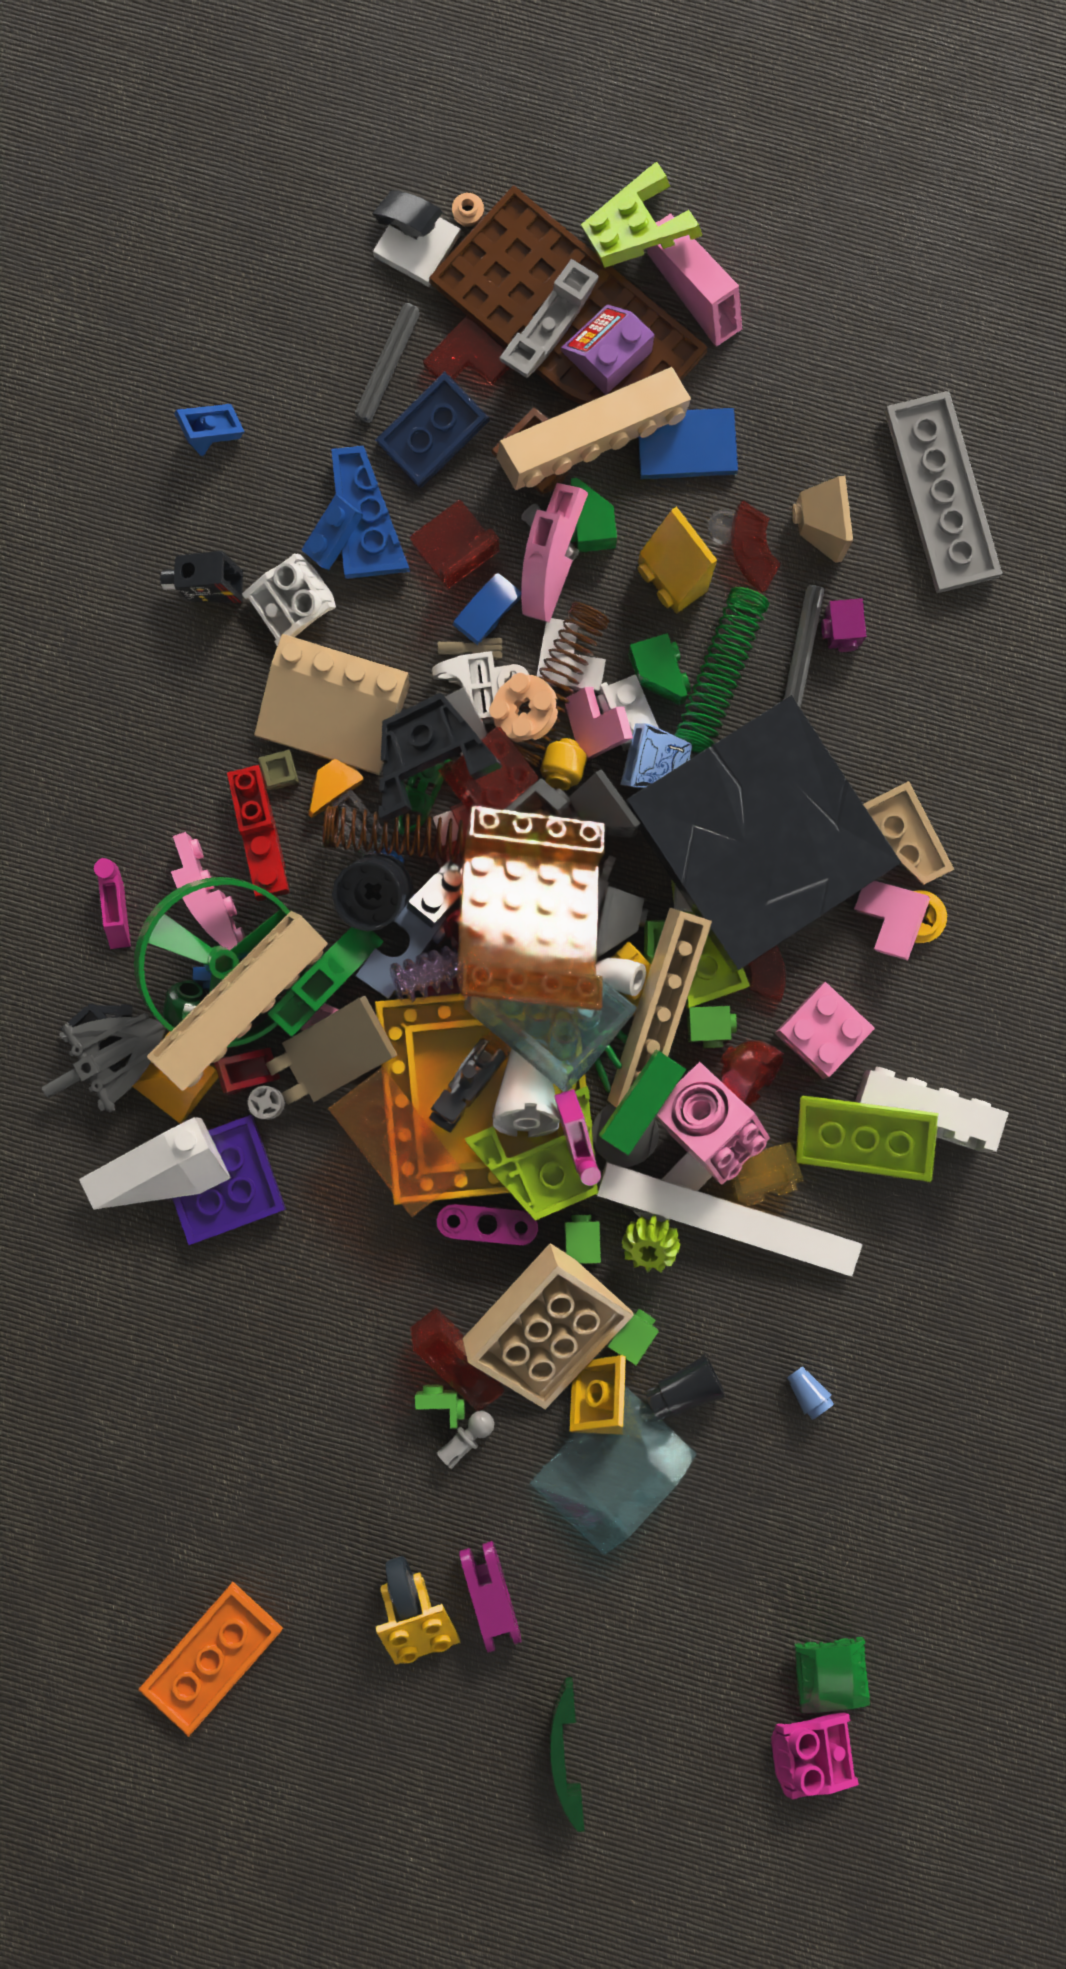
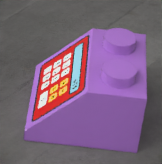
[561,304,655,395]

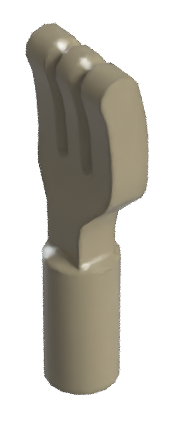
[438,638,502,659]

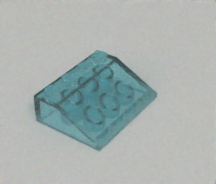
[464,924,637,1092]

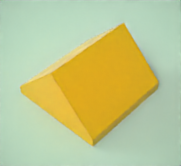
[570,1355,626,1435]

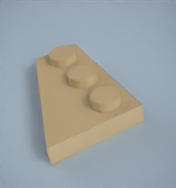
[863,781,954,885]

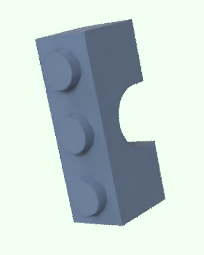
[356,894,447,1000]

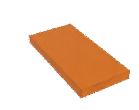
[138,1582,283,1737]

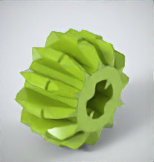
[622,1214,680,1273]

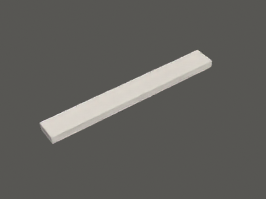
[596,1162,862,1277]

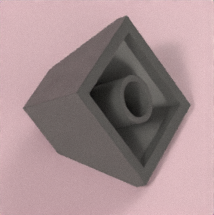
[569,769,641,839]
[589,887,648,959]

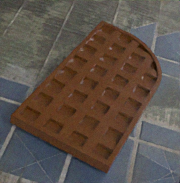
[429,185,708,405]

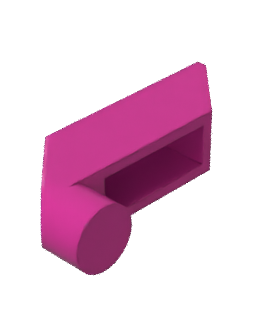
[94,858,131,949]
[554,1089,601,1186]

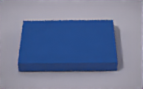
[638,408,738,479]

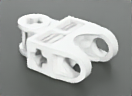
[432,651,529,725]

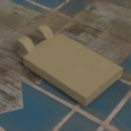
[266,996,398,1105]

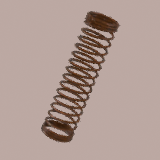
[500,602,610,768]
[323,806,494,865]

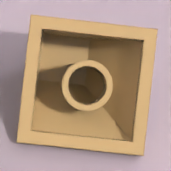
[792,476,853,563]

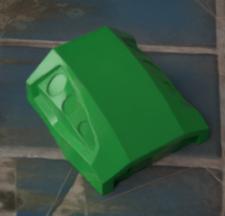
[794,1637,870,1713]

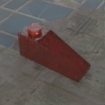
[410,1308,505,1411]

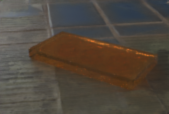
[328,1067,466,1217]

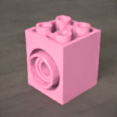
[656,1062,770,1185]

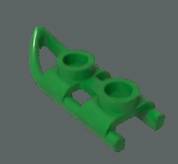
[398,759,452,835]

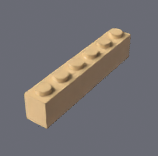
[497,367,691,490]
[607,908,712,1108]
[146,911,328,1091]

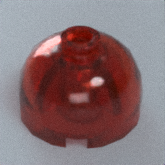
[720,1040,784,1107]

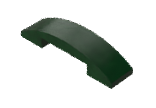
[550,1677,584,1832]

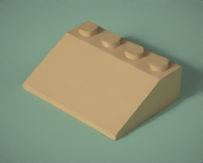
[254,634,410,775]
[463,1243,634,1410]

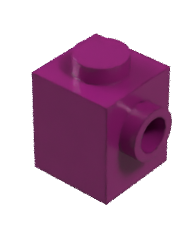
[821,598,867,652]

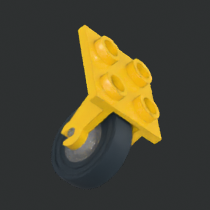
[376,1556,461,1665]

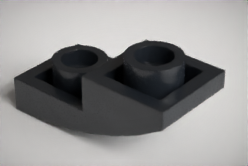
[372,190,443,237]

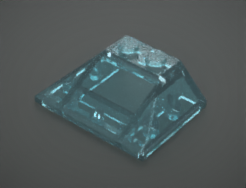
[530,1385,697,1555]

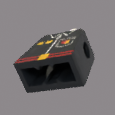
[160,551,244,603]

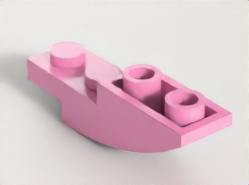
[521,483,588,622]
[171,832,245,950]

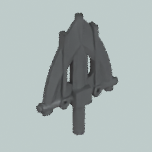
[42,1013,168,1113]

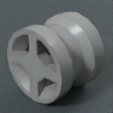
[248,1086,285,1120]

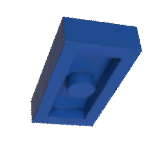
[301,494,363,570]

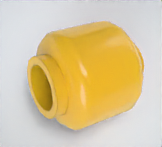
[540,738,587,790]

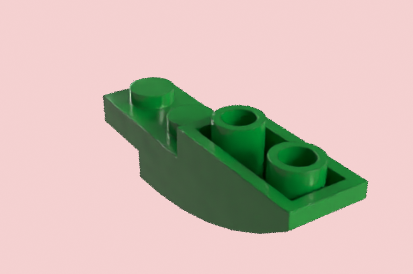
[267,927,384,1037]

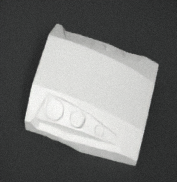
[242,554,336,646]

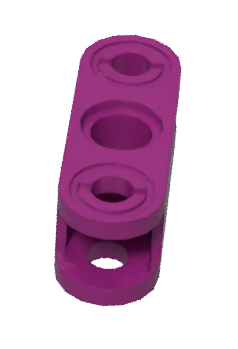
[437,1203,538,1245]
[459,1541,522,1653]

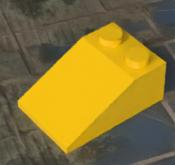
[637,506,717,614]

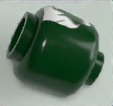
[163,980,208,1027]

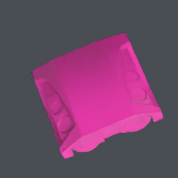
[771,1712,859,1799]

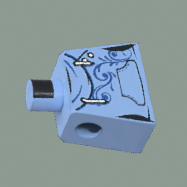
[621,723,692,788]

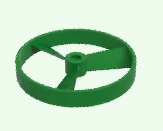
[134,877,306,1048]

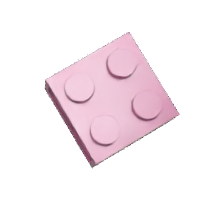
[775,982,875,1079]

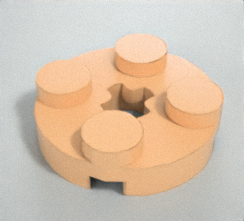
[489,673,558,742]

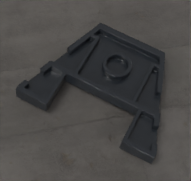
[379,692,502,823]

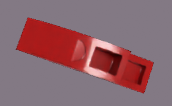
[227,765,290,901]

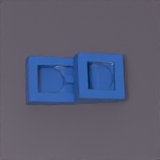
[453,572,521,645]

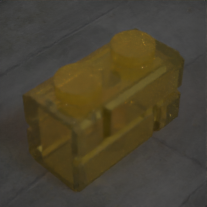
[729,1142,804,1206]

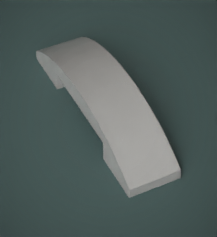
[499,259,599,378]

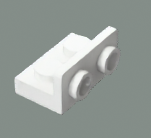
[596,674,658,751]

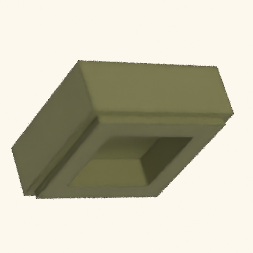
[258,749,299,791]

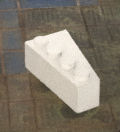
[855,1067,1009,1152]

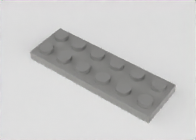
[884,391,1002,593]

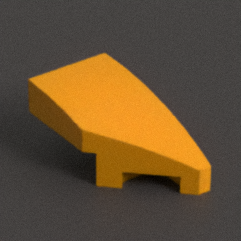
[308,759,364,818]

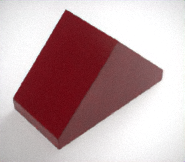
[214,1048,280,1095]

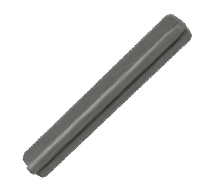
[355,303,420,423]
[783,585,824,708]

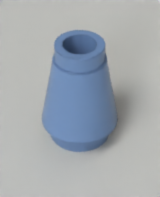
[787,1366,834,1420]

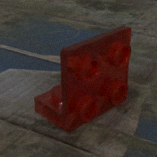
[410,500,500,589]
[438,727,538,822]

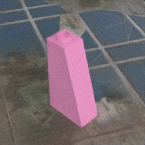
[647,214,742,347]

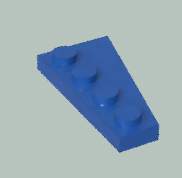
[331,446,410,579]

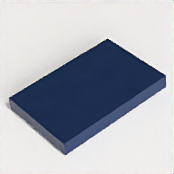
[375,371,490,489]

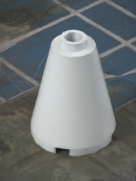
[492,1039,560,1137]

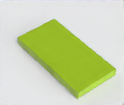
[795,1095,939,1182]

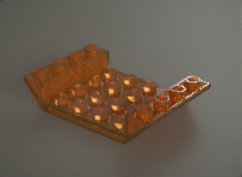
[457,806,605,1011]

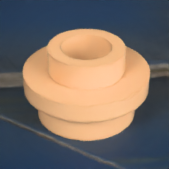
[452,193,484,227]

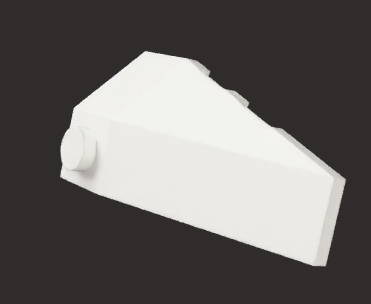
[79,1117,231,1210]

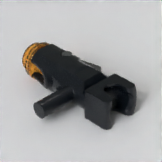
[429,1030,511,1133]

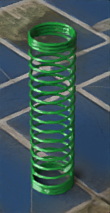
[674,587,770,753]

